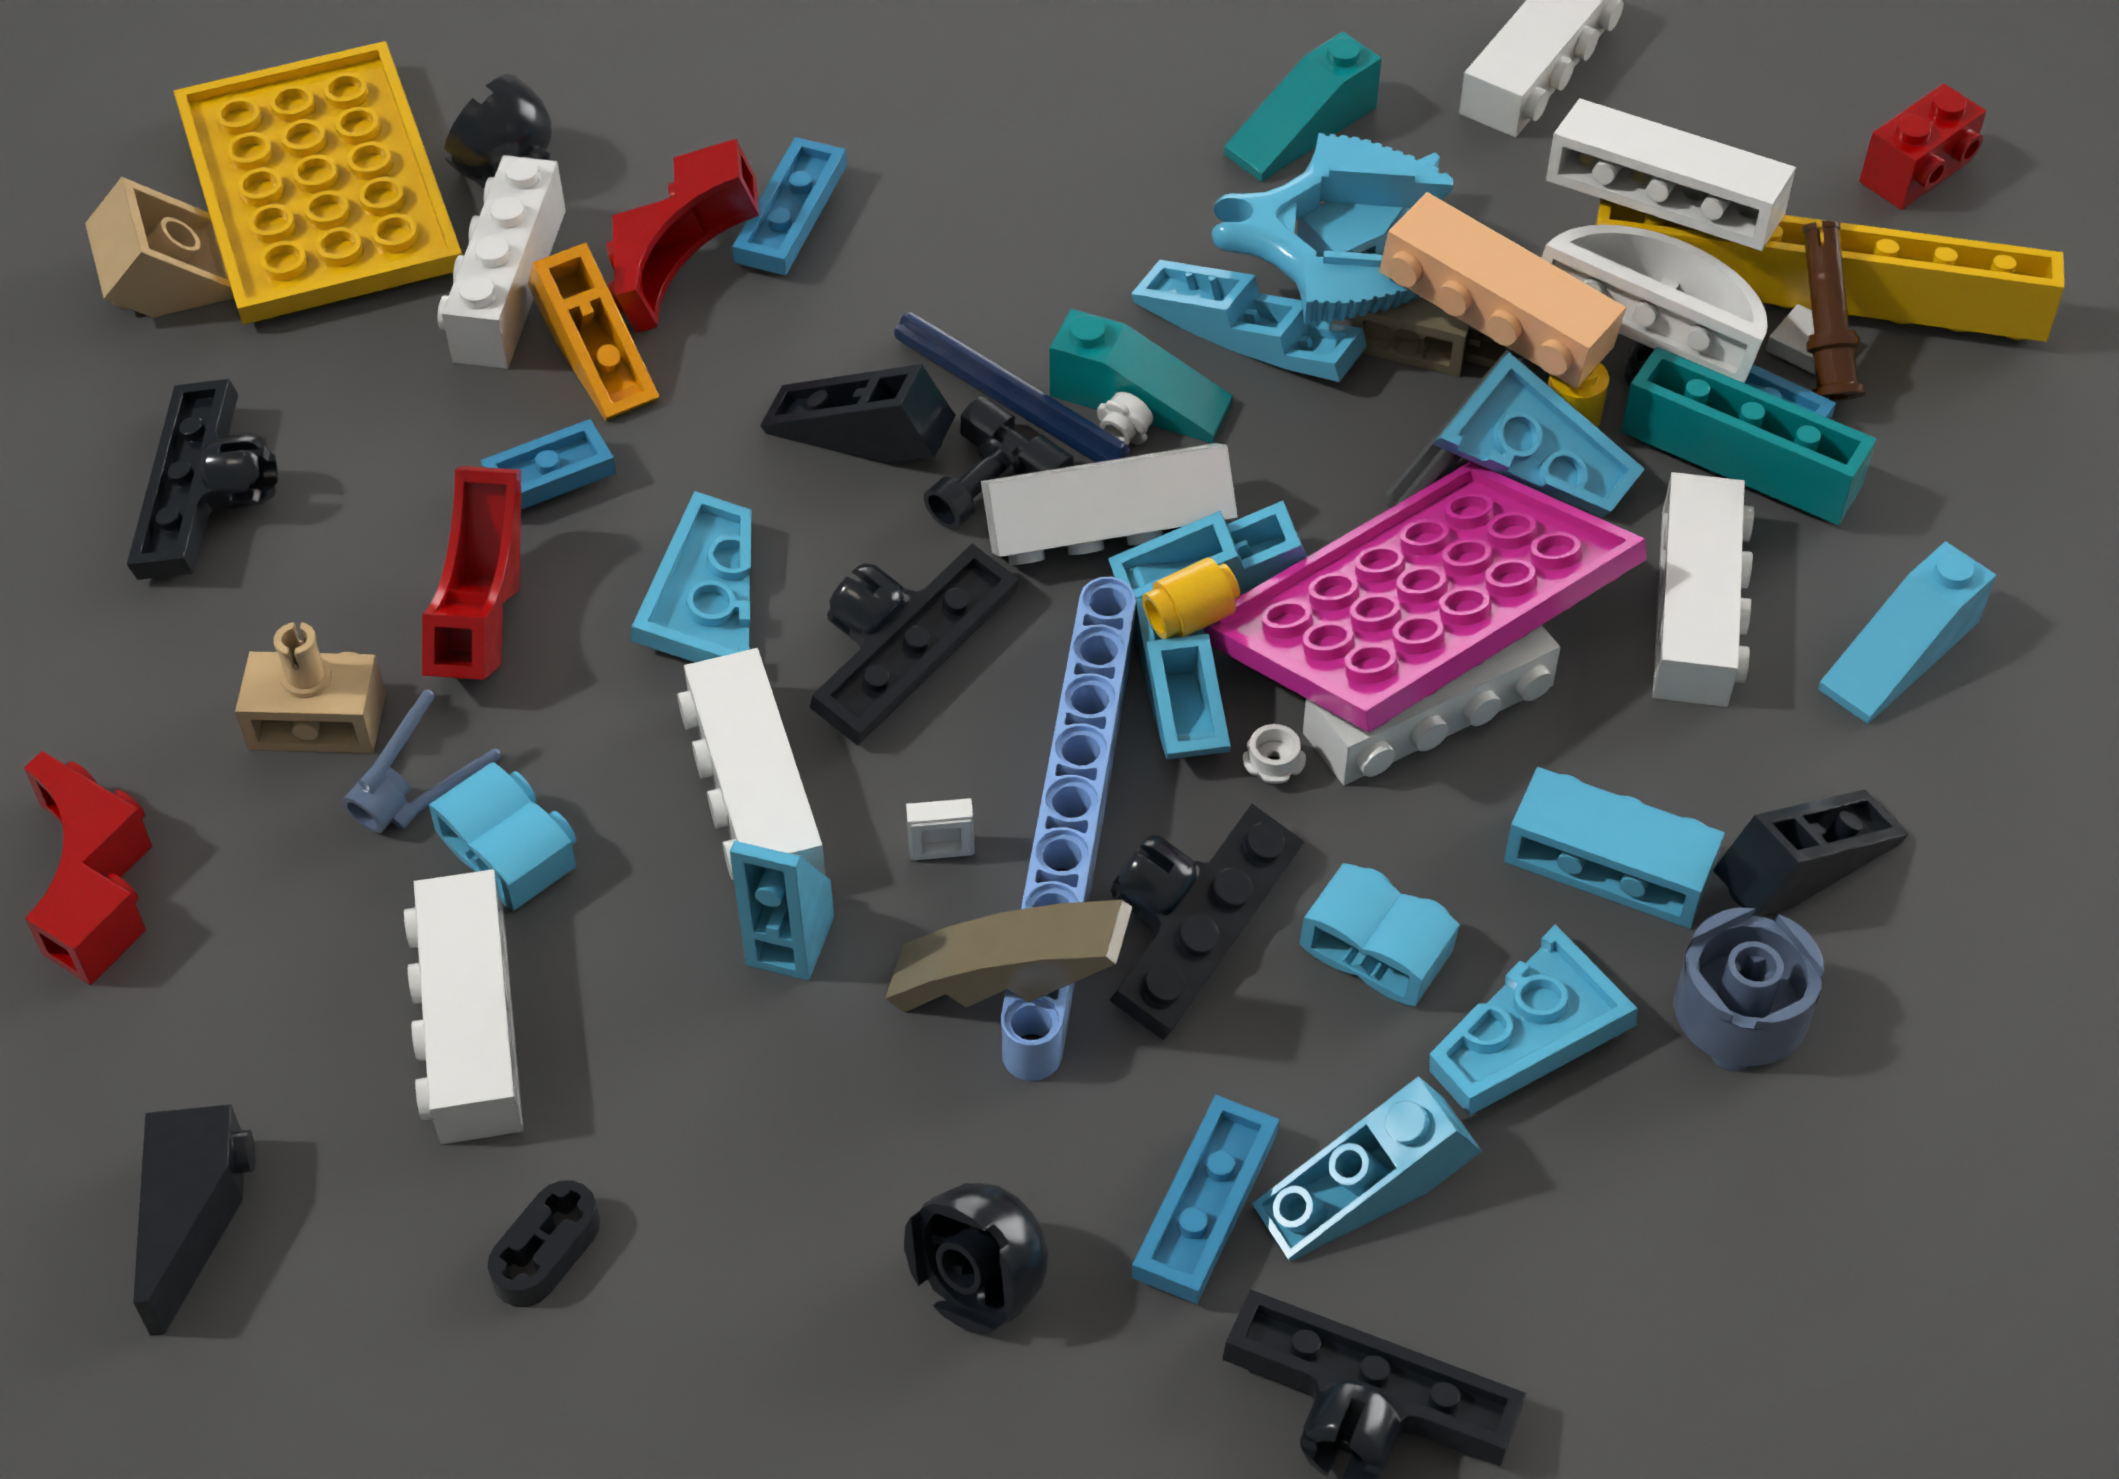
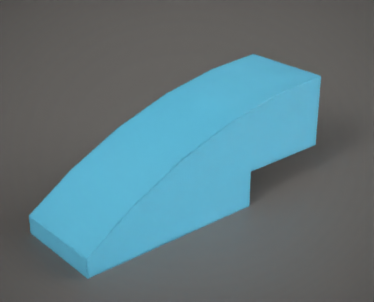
[1108,501,1307,598]
[1135,597,1231,760]

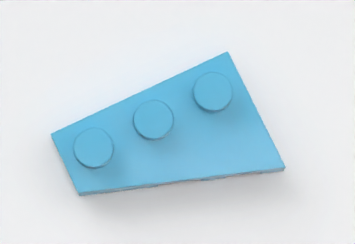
[1433,352,1644,518]
[630,491,752,663]
[1429,924,1638,1116]

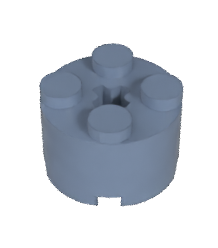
[1673,907,1824,1072]

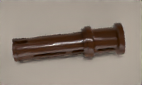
[1802,221,1865,402]

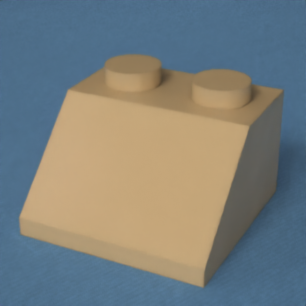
[85,177,234,318]

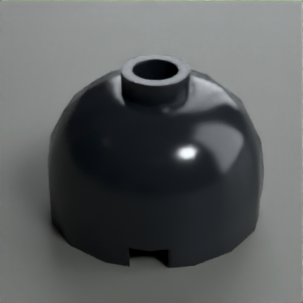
[444,74,551,185]
[904,1183,1049,1334]

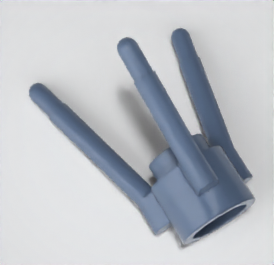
[342,689,502,833]

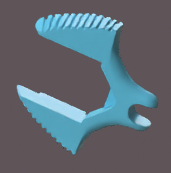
[1211,133,1453,325]

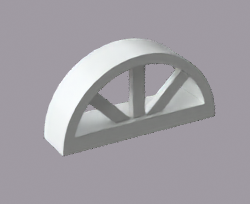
[1542,225,1768,383]

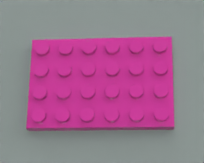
[1203,461,1647,732]

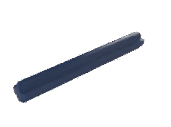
[894,312,1131,462]

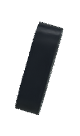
[487,1180,600,1307]

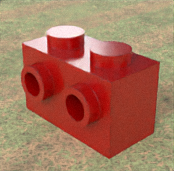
[1859,83,1987,210]

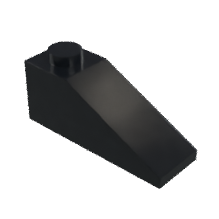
[760,364,956,463]
[1712,789,1909,916]
[133,1104,255,1336]

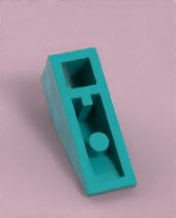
[1224,31,1382,182]
[1049,309,1233,444]

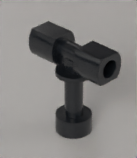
[924,396,1074,530]

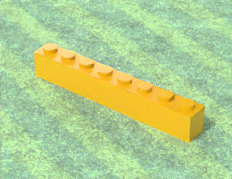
[1595,198,2065,342]

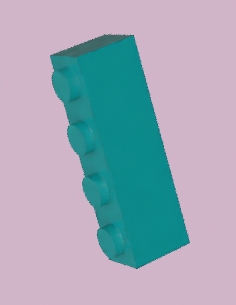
[1621,347,1877,525]

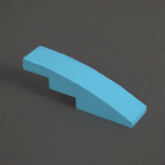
[1131,260,1367,382]

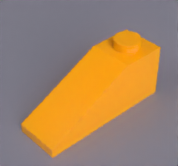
[528,242,660,421]

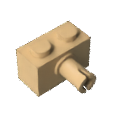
[235,622,386,753]

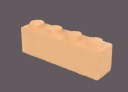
[1379,192,1627,389]

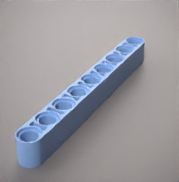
[1001,577,1136,1081]

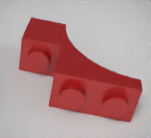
[607,139,759,333]
[422,466,521,680]
[24,751,152,986]

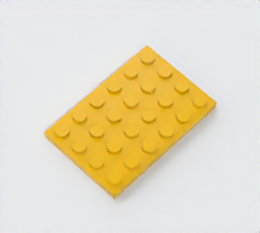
[173,41,462,325]

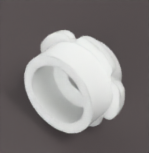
[1097,392,1153,445]
[1243,724,1306,784]

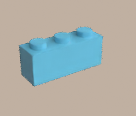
[1504,767,1725,929]

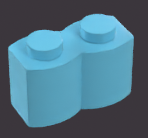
[429,762,577,911]
[1299,863,1460,1007]

